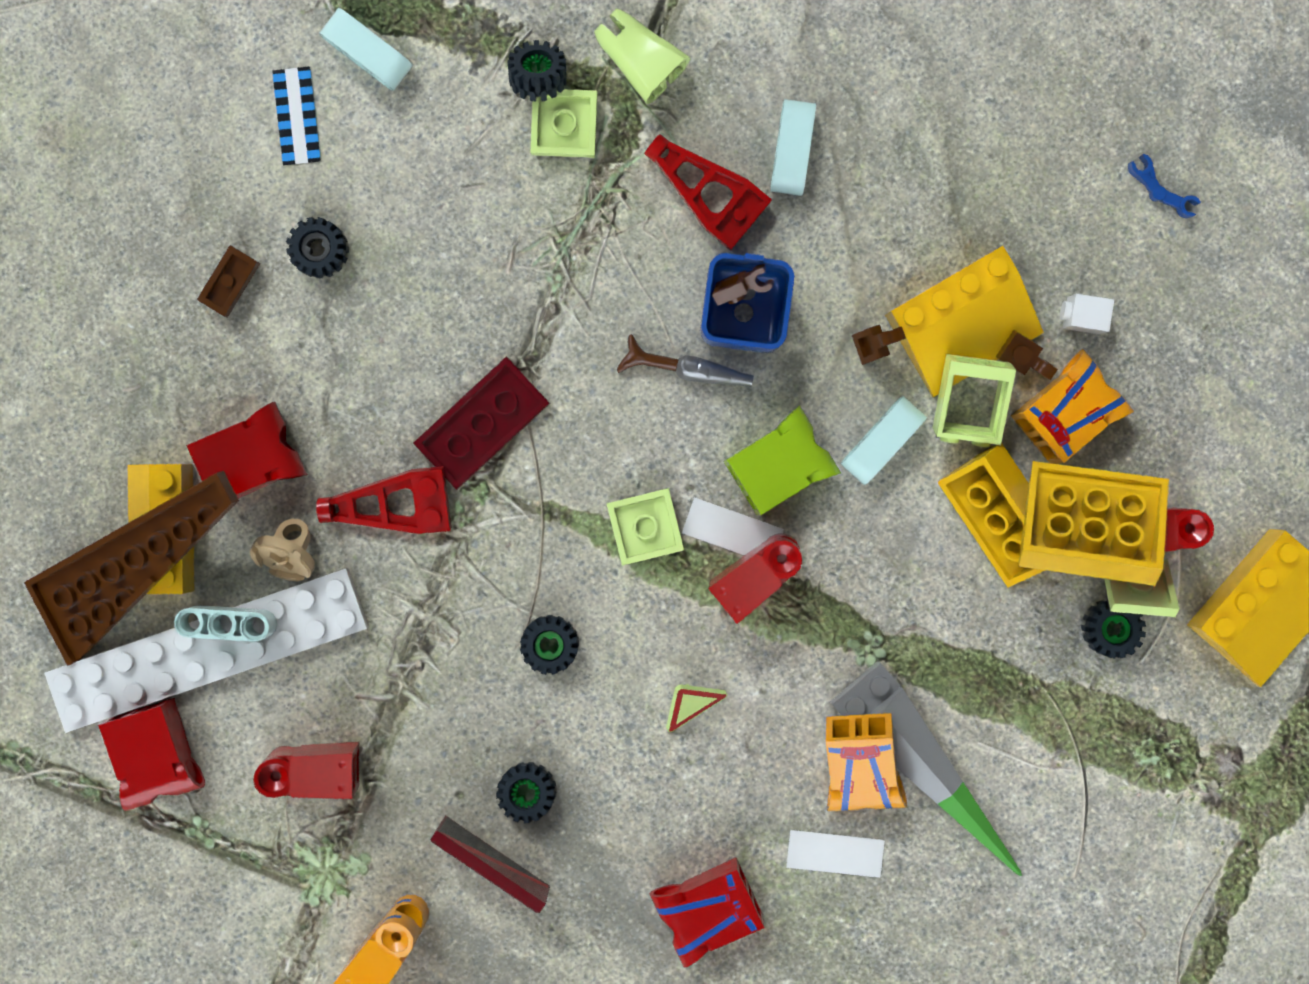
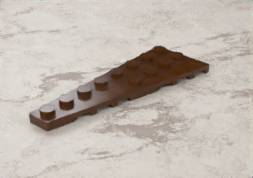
[24,471,239,666]

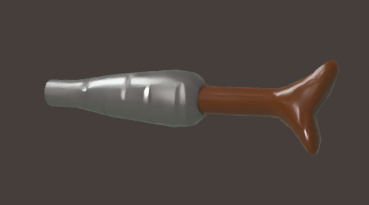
[617,334,754,387]

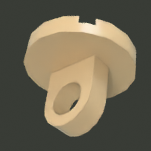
[250,519,315,582]

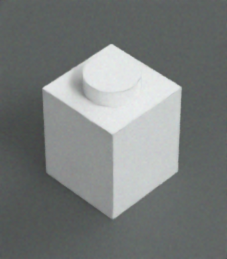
[1060,294,1114,335]

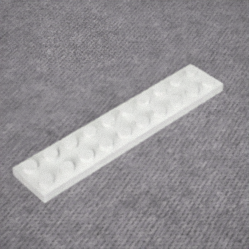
[44,568,369,733]

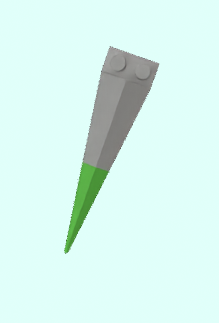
[830,661,1022,876]

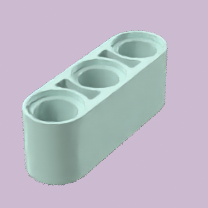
[319,8,413,91]
[770,99,816,196]
[841,396,927,485]
[174,605,277,642]

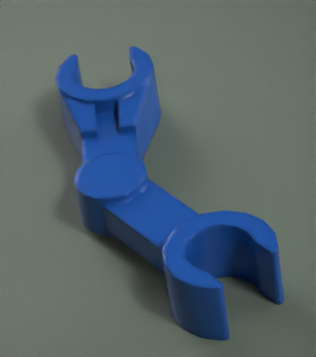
[1128,154,1201,218]

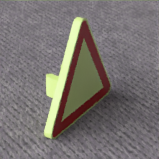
[666,684,727,732]

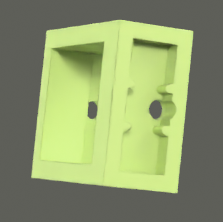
[932,354,1016,448]

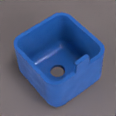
[700,253,794,353]

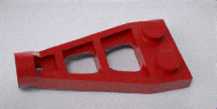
[644,134,772,251]
[316,466,452,534]

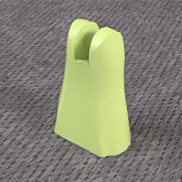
[594,8,690,104]

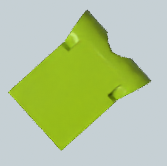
[723,405,841,515]

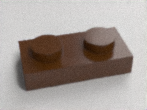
[197,245,261,318]

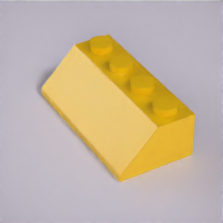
[937,442,1046,587]
[128,464,194,594]

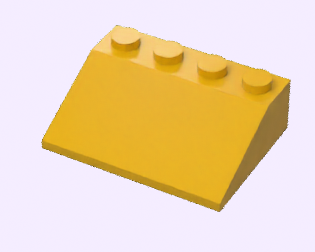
[885,246,1044,397]
[1018,461,1169,586]
[1187,529,1309,687]

